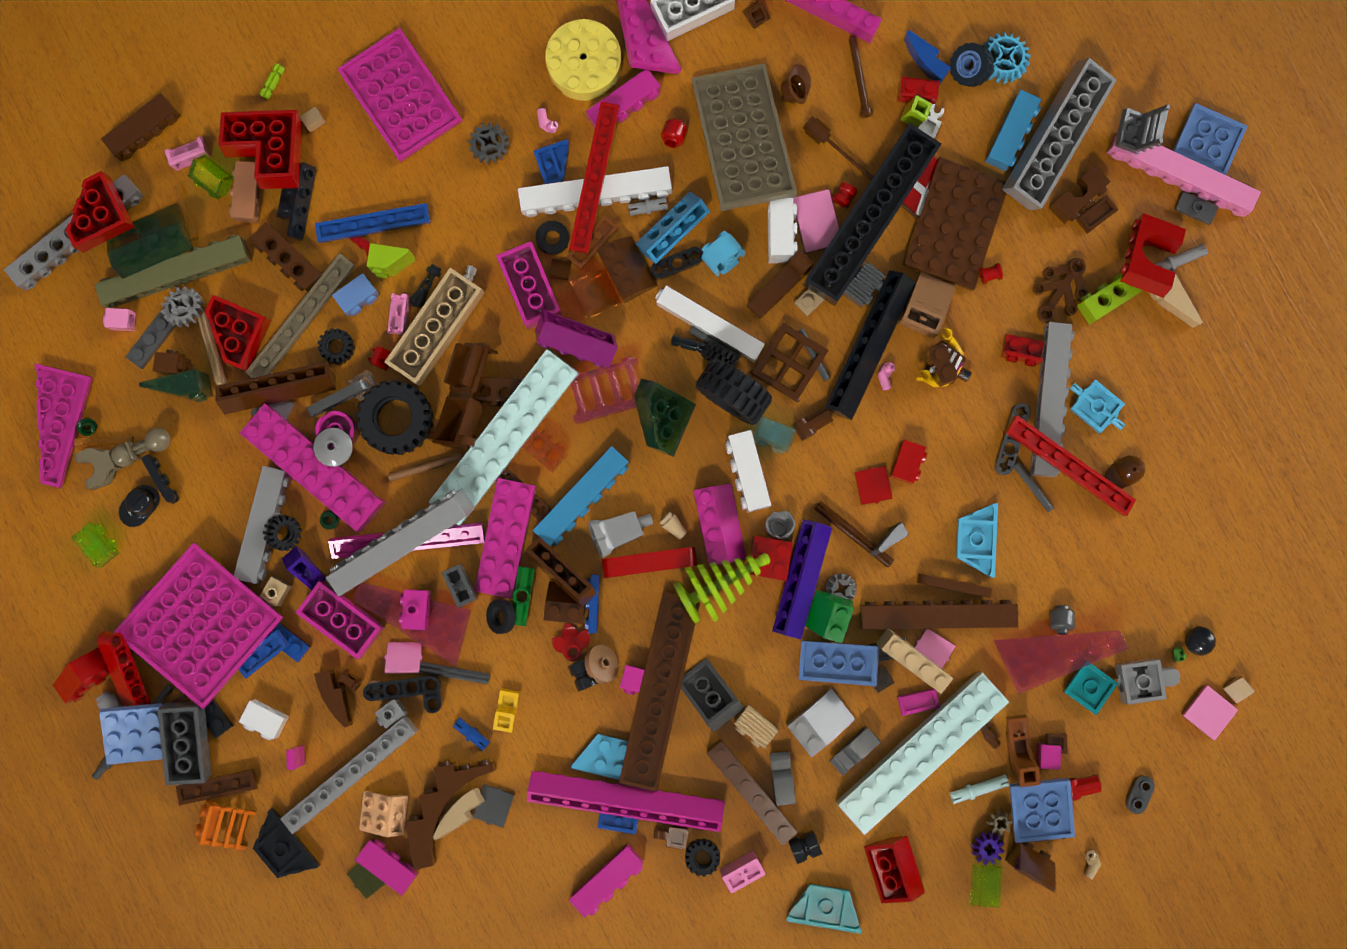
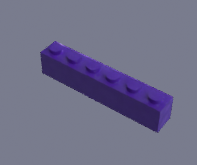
[772,519,832,639]

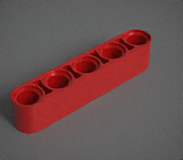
[602,547,697,578]
[97,631,151,707]

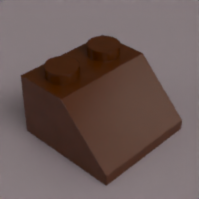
[544,581,586,624]

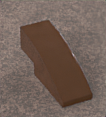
[314,669,353,727]

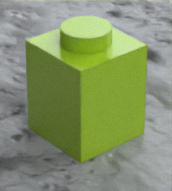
[900,95,932,128]

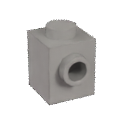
[375,698,409,728]

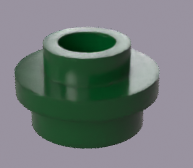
[76,418,97,436]
[320,510,340,530]

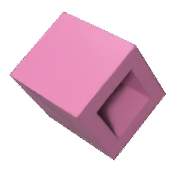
[103,308,136,331]

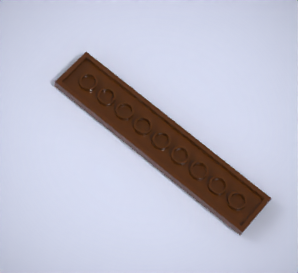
[619,591,700,792]

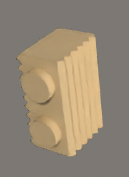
[734,704,779,748]

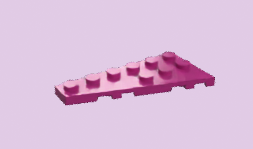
[35,364,93,488]

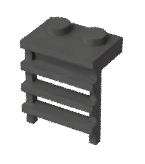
[1115,104,1170,154]

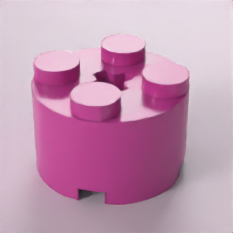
[315,411,359,450]

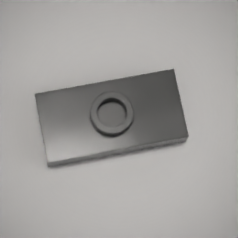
[1174,191,1219,225]

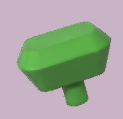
[1173,647,1187,662]

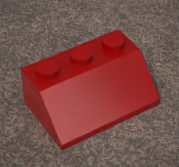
[864,836,925,904]

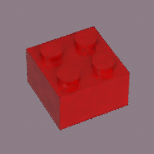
[749,536,793,581]

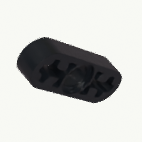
[651,247,703,280]

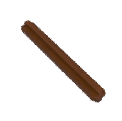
[815,501,894,567]

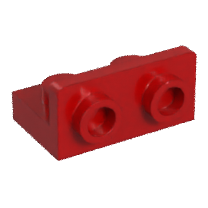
[1001,334,1044,367]

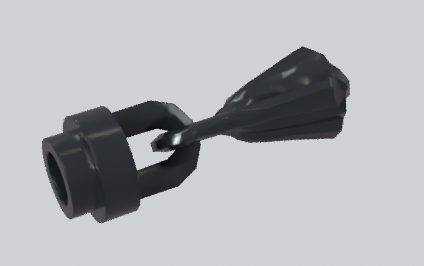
[410,264,442,308]

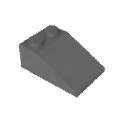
[681,658,744,732]

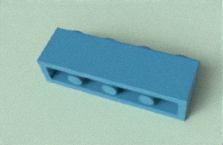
[985,89,1041,171]

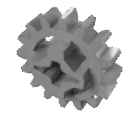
[161,287,204,328]

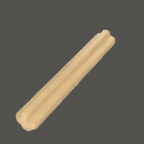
[198,312,227,385]

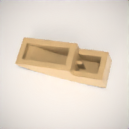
[433,788,485,840]

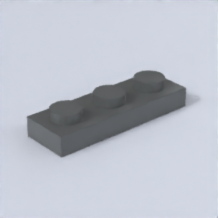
[126,312,177,369]

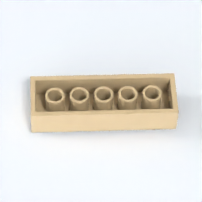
[385,268,485,386]

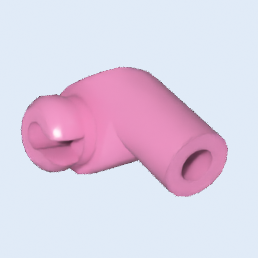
[537,108,558,133]

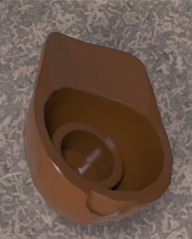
[1105,455,1145,489]

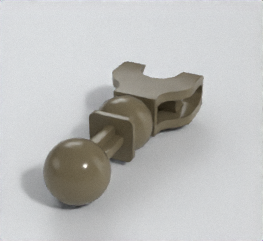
[74,428,171,490]

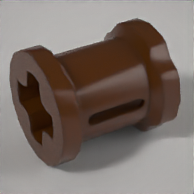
[337,669,363,694]

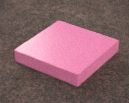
[1182,685,1238,740]

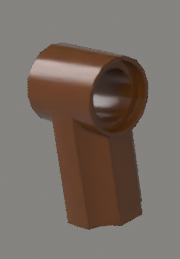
[792,407,833,441]

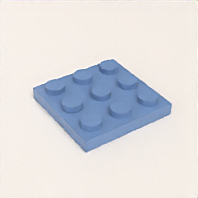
[1173,103,1248,175]
[99,703,163,765]
[1009,778,1075,843]

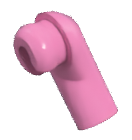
[878,362,895,391]

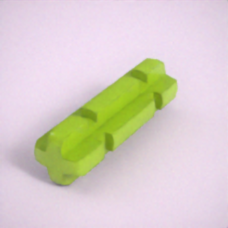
[259,63,285,99]

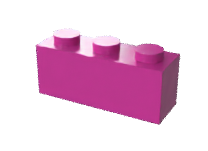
[355,838,419,896]

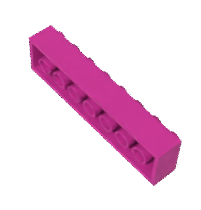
[240,404,386,532]

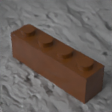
[101,93,181,162]
[526,537,596,608]

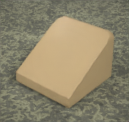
[300,106,326,132]
[1223,676,1255,704]

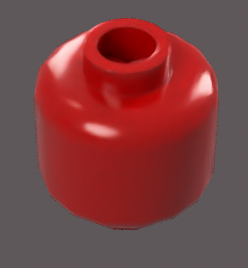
[661,118,688,148]

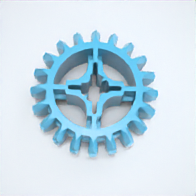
[983,32,1031,84]

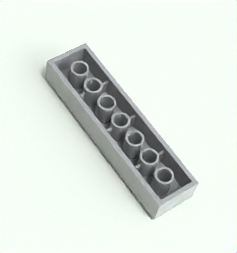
[1002,58,1117,210]
[325,489,475,596]

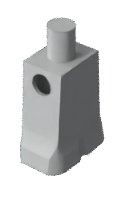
[587,511,653,559]

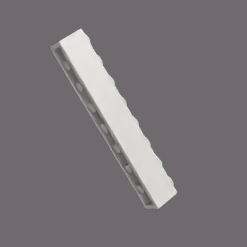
[518,166,672,217]

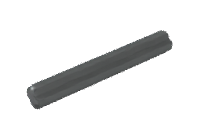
[419,661,490,684]

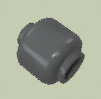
[1049,605,1075,635]

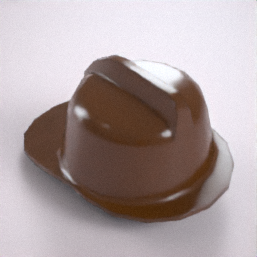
[781,64,811,104]

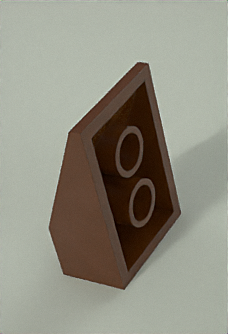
[1005,842,1056,892]

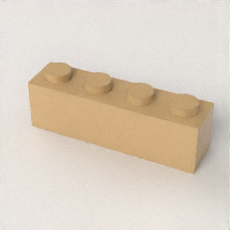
[876,628,953,694]

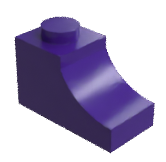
[282,546,326,590]

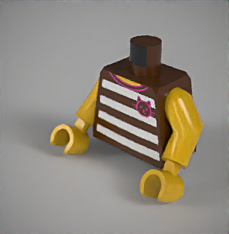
[916,327,972,387]

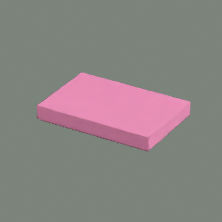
[793,189,839,254]

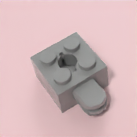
[1114,658,1180,705]

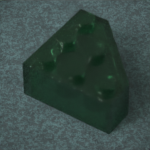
[634,378,696,457]

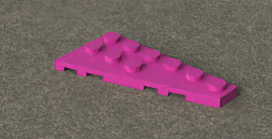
[617,0,682,74]

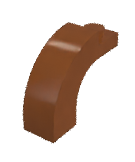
[1006,715,1040,787]

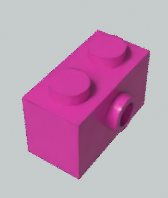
[399,589,431,630]

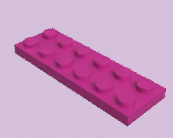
[474,478,536,599]

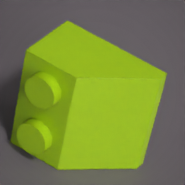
[367,243,416,279]

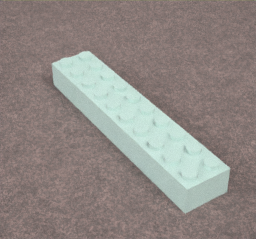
[429,349,579,526]
[836,671,1009,835]

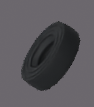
[536,221,569,255]
[486,599,516,634]

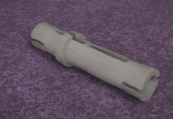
[1155,244,1208,271]

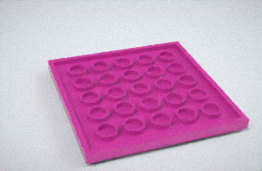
[114,543,284,709]

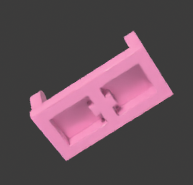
[165,136,211,171]
[387,293,411,335]
[720,850,766,894]

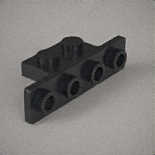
[277,162,316,240]

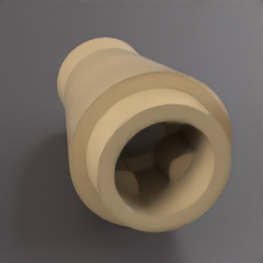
[659,511,687,540]

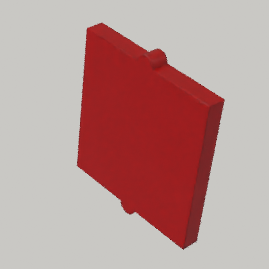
[854,466,893,505]

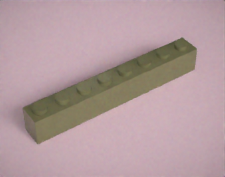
[94,235,252,308]

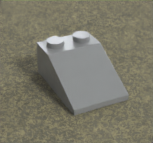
[786,688,855,758]

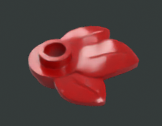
[552,623,590,661]

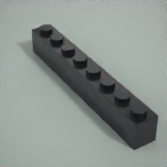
[825,270,916,420]

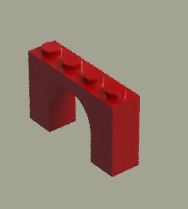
[1120,213,1186,298]

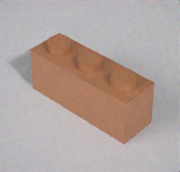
[229,161,262,223]

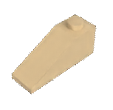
[1150,274,1203,328]

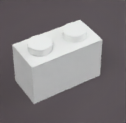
[239,699,289,740]

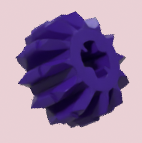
[971,831,1005,865]

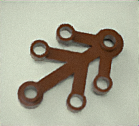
[1032,258,1088,322]

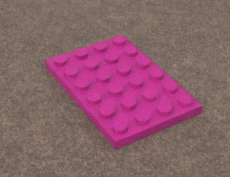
[338,28,463,162]

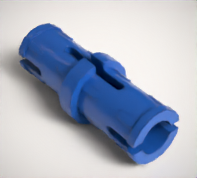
[453,717,491,751]

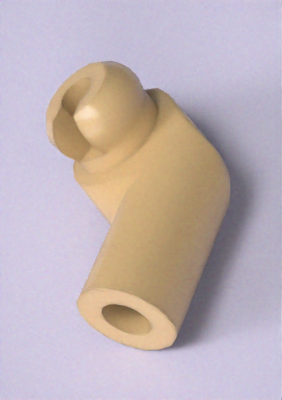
[1084,850,1101,880]

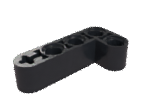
[363,675,443,713]

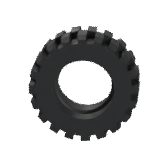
[696,359,772,425]
[356,380,434,455]

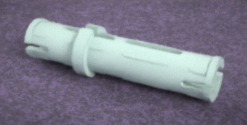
[949,774,1009,804]

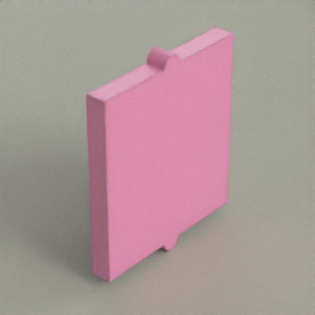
[914,629,955,668]
[385,642,423,673]

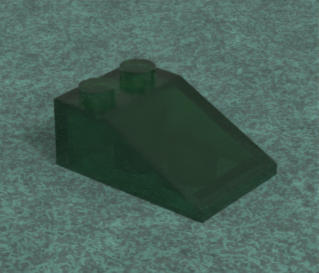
[139,369,213,403]

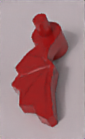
[350,236,370,256]

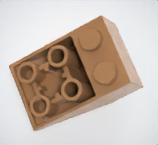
[899,272,956,339]

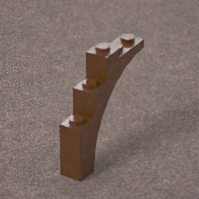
[405,759,497,870]

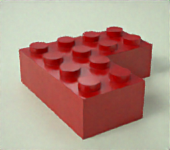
[218,109,303,189]

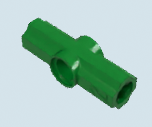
[512,566,535,626]

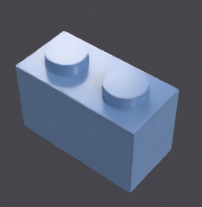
[332,273,380,317]

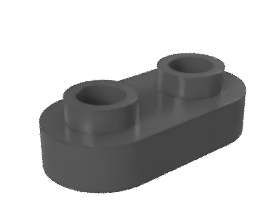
[1125,775,1155,814]

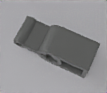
[829,726,881,775]
[770,751,796,806]

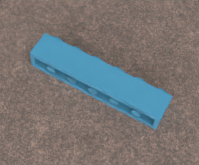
[533,446,629,547]

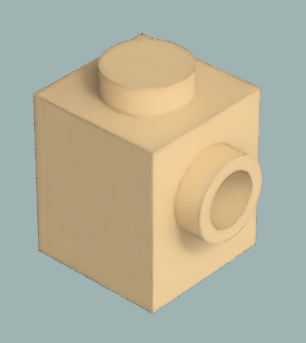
[259,576,293,608]

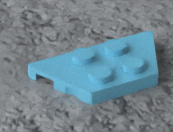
[956,503,998,578]
[571,733,628,780]

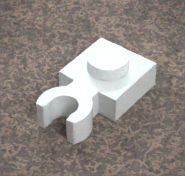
[918,104,944,138]

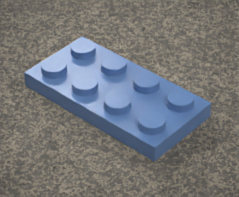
[799,641,879,686]

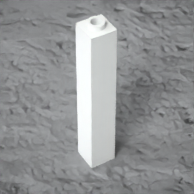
[655,286,765,363]

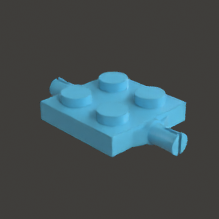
[1069,379,1126,434]

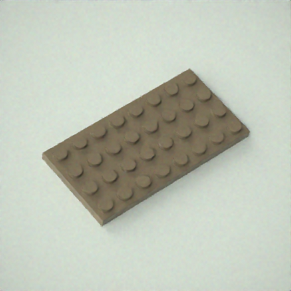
[691,63,797,211]

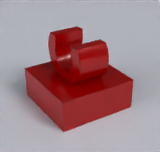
[368,346,391,371]

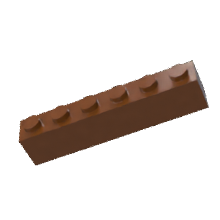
[215,361,336,415]
[706,739,798,845]

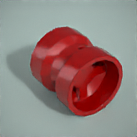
[832,182,858,208]

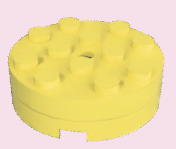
[545,19,622,101]

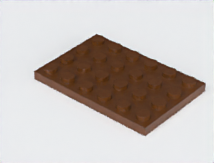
[902,157,1006,290]

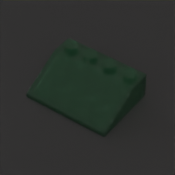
[107,203,193,279]

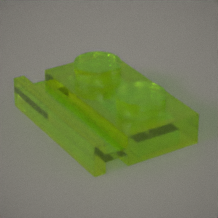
[970,864,1002,908]

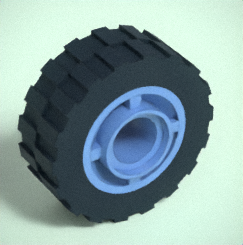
[949,43,994,87]

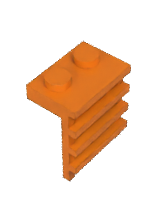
[194,799,256,850]

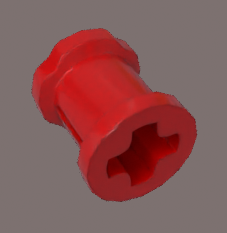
[979,263,1003,284]

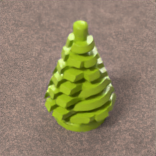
[673,553,770,624]

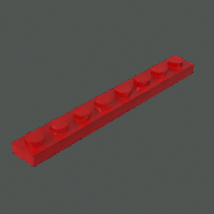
[569,101,620,254]
[1005,415,1136,516]

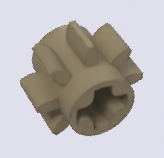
[987,809,1013,835]

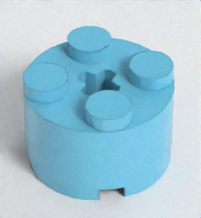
[702,231,746,277]

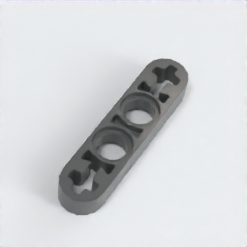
[307,380,369,417]
[994,403,1030,475]

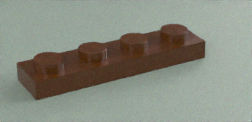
[176,769,258,806]

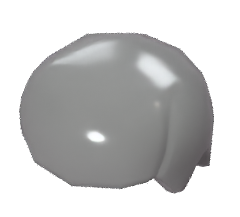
[765,510,795,540]

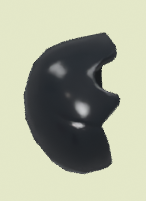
[1185,626,1216,656]

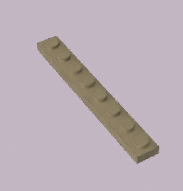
[245,253,356,378]

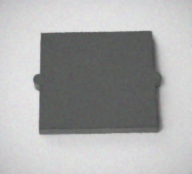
[473,784,515,827]

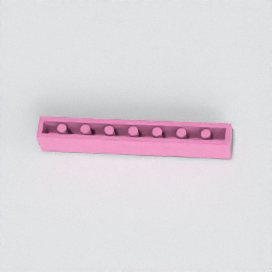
[1107,132,1261,217]

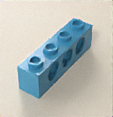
[636,192,710,264]

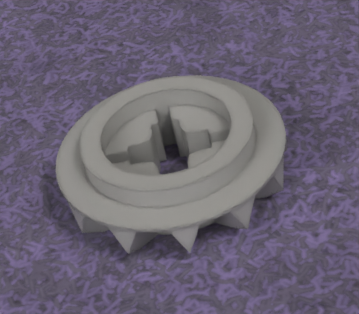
[826,574,857,600]

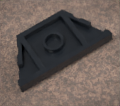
[253,808,321,878]

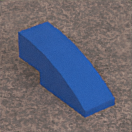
[904,30,951,86]

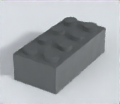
[157,701,212,785]

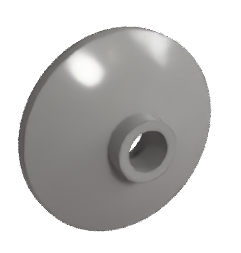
[314,428,353,467]

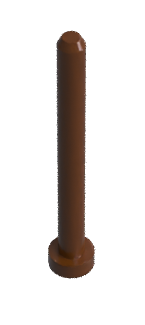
[849,36,873,118]

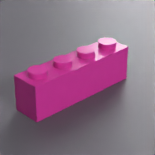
[586,69,661,128]
[569,843,644,918]

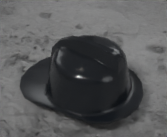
[119,485,159,527]

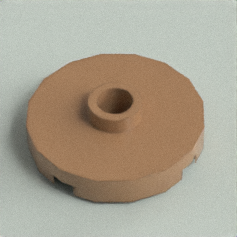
[584,644,619,684]

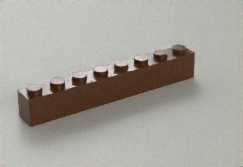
[860,600,1018,629]

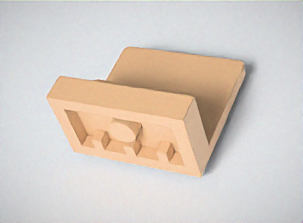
[359,791,408,837]

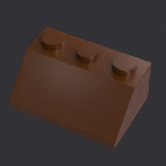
[597,236,658,304]

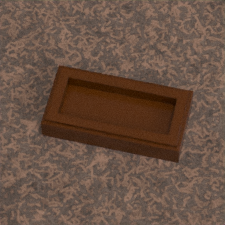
[1075,195,1118,234]

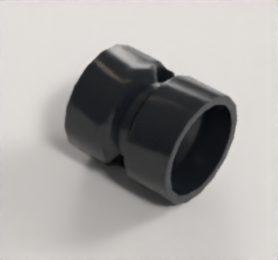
[568,659,598,692]
[788,830,822,865]

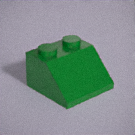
[805,590,854,644]

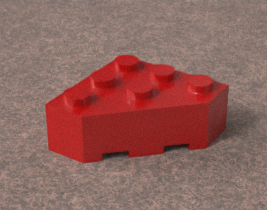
[65,171,135,253]
[205,294,271,371]
[52,647,133,704]

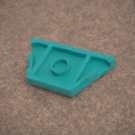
[786,883,862,934]

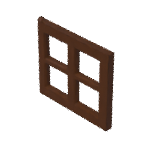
[751,322,829,402]

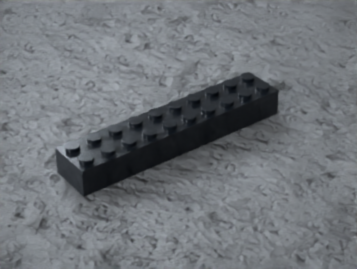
[803,123,942,306]

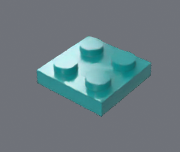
[1062,660,1119,715]

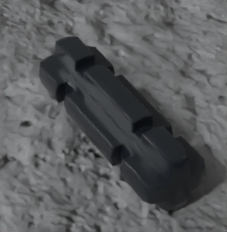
[671,335,707,353]

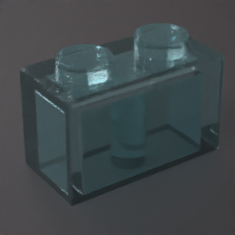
[753,416,796,454]

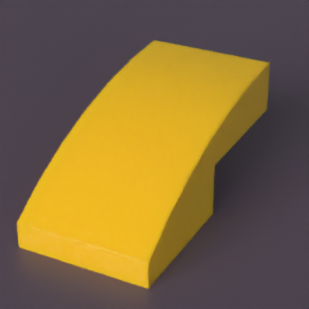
[493,688,520,733]

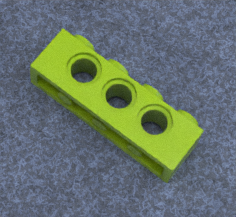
[1077,273,1143,325]

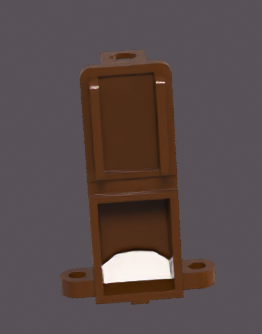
[428,343,498,448]

